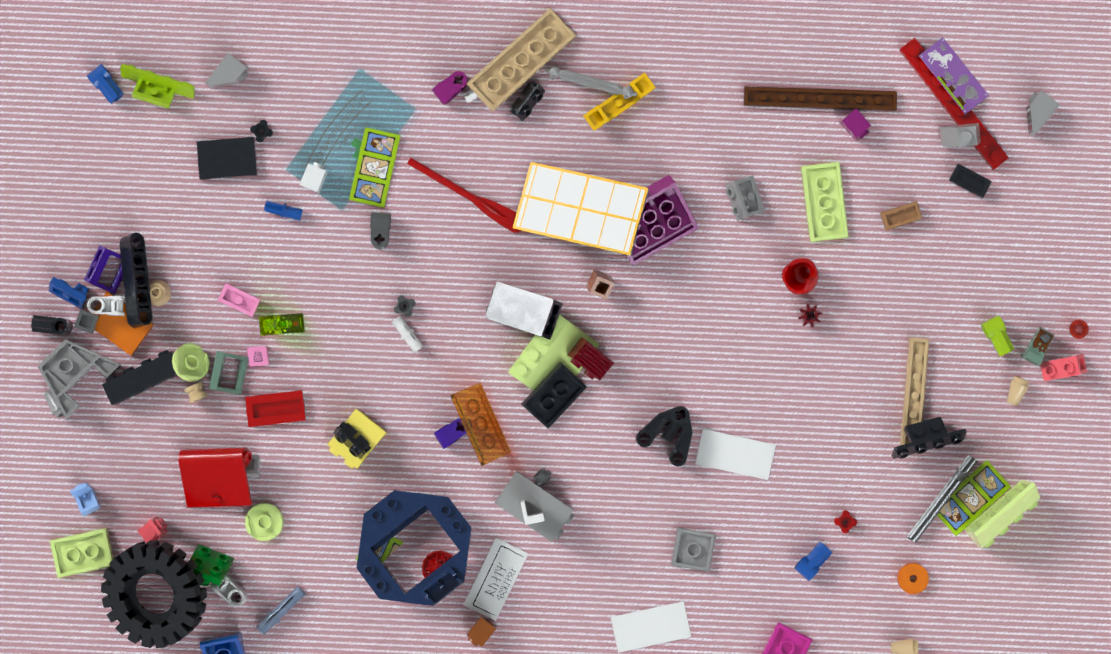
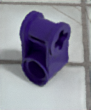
[433,418,471,449]

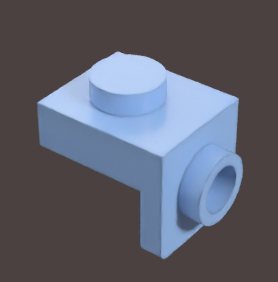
[70,482,101,516]

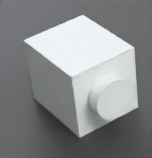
[300,162,328,193]

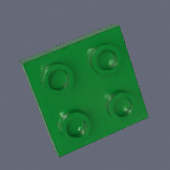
[189,544,234,586]

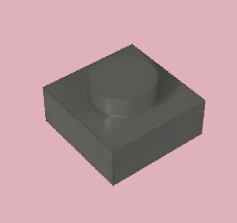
[74,309,100,334]

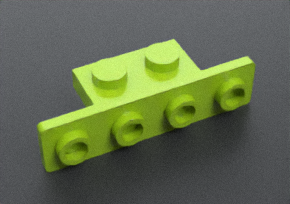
[120,64,195,109]

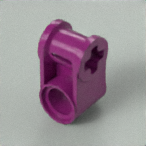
[432,71,468,105]

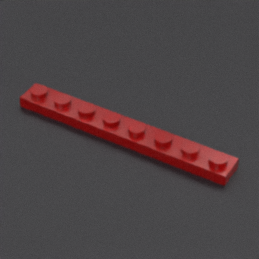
[899,38,1009,170]

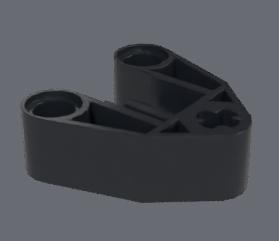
[636,406,693,467]

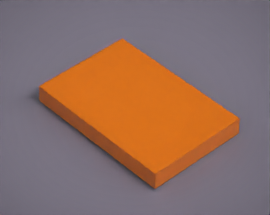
[93,291,154,356]

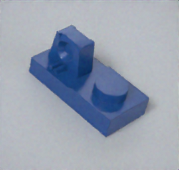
[49,277,89,309]

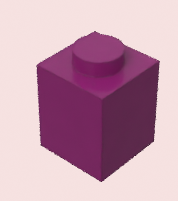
[840,109,871,140]

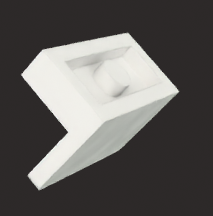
[521,500,545,525]

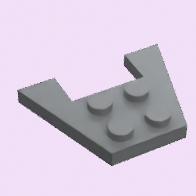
[38,339,121,420]

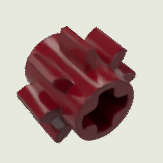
[798,304,822,328]

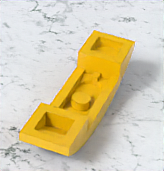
[583,72,656,131]

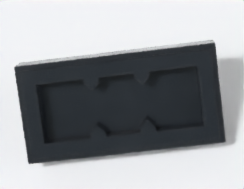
[948,164,992,198]

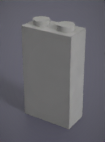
[495,470,574,542]

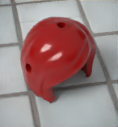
[781,258,819,295]

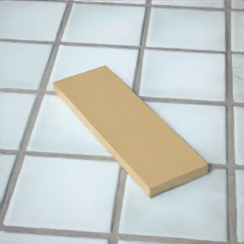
[466,8,576,112]

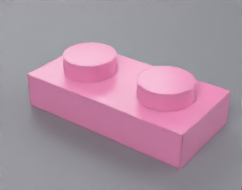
[218,283,261,317]

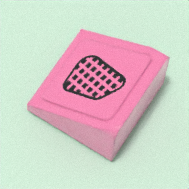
[247,346,269,367]

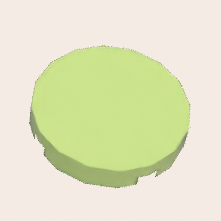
[172,343,210,382]
[245,503,284,541]

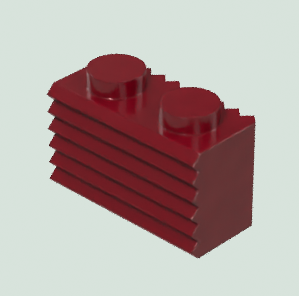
[568,337,614,381]

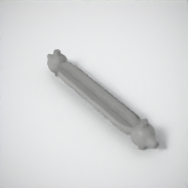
[545,65,637,99]

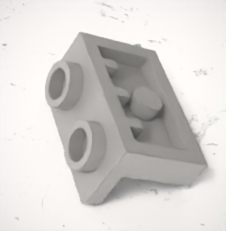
[725,176,765,221]

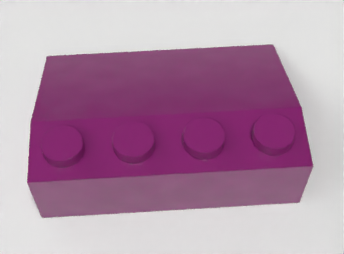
[626,175,699,266]

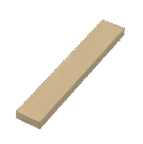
[900,337,929,446]

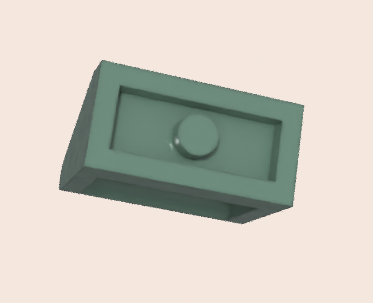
[209,351,248,395]

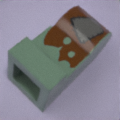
[1022,327,1054,366]

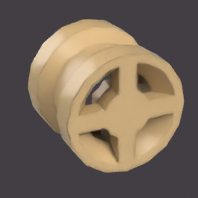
[184,382,208,404]

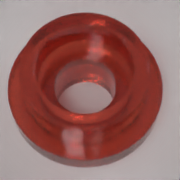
[1069,320,1089,339]

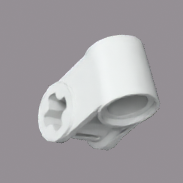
[87,296,125,316]
[210,574,247,607]

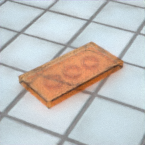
[450,382,511,466]

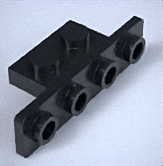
[891,417,967,459]

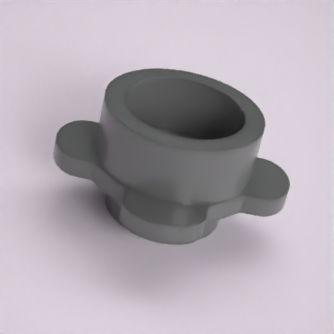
[394,296,416,317]
[533,468,552,486]

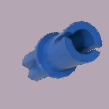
[264,201,303,221]

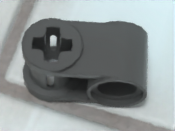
[370,212,391,250]

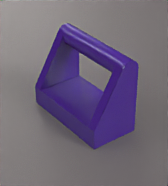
[84,245,123,294]

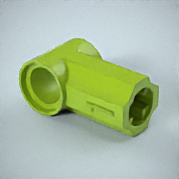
[981,315,1014,357]

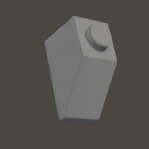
[205,53,249,88]
[940,123,981,147]

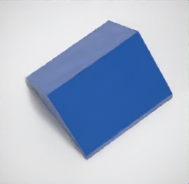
[200,632,245,654]

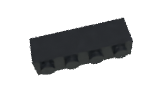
[102,350,177,405]

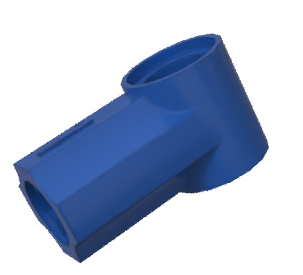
[87,64,124,104]
[794,542,833,581]

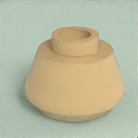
[149,280,171,306]

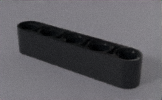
[120,232,153,329]

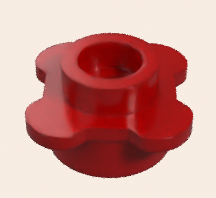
[834,510,857,533]

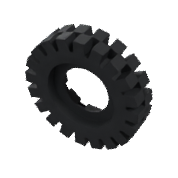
[101,540,207,648]

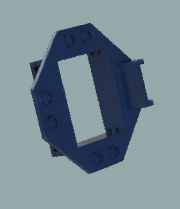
[356,490,472,606]

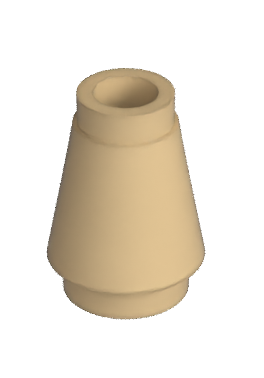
[1007,376,1029,406]
[891,638,918,654]

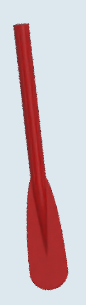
[407,158,522,233]

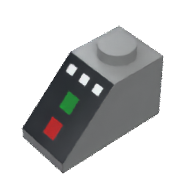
[1026,91,1060,136]

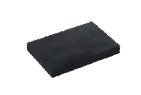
[197,137,258,180]
[521,362,587,429]

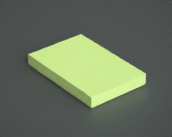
[50,528,114,578]

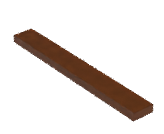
[743,86,897,111]

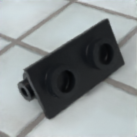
[510,81,545,122]
[333,421,371,459]

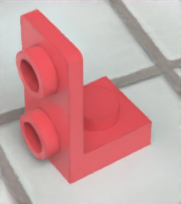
[1040,354,1087,381]
[137,517,168,543]

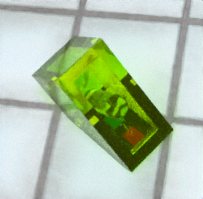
[259,313,305,336]

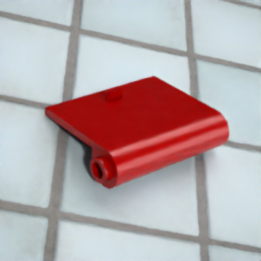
[178,447,252,508]

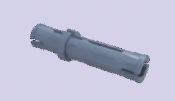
[256,586,306,635]

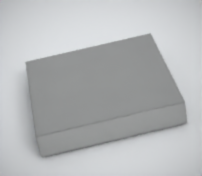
[671,527,716,572]

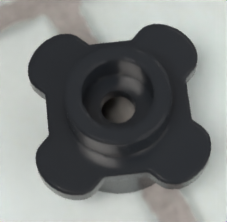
[250,120,273,143]

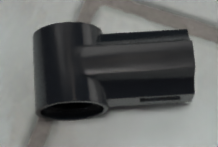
[31,315,73,336]

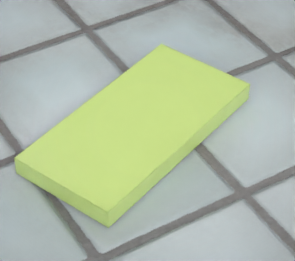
[801,162,849,242]

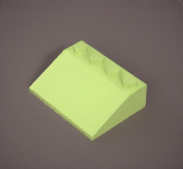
[508,315,599,390]
[964,480,1040,548]

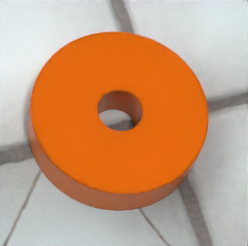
[897,563,929,594]

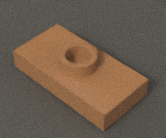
[880,201,923,231]

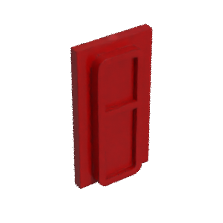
[245,390,306,427]

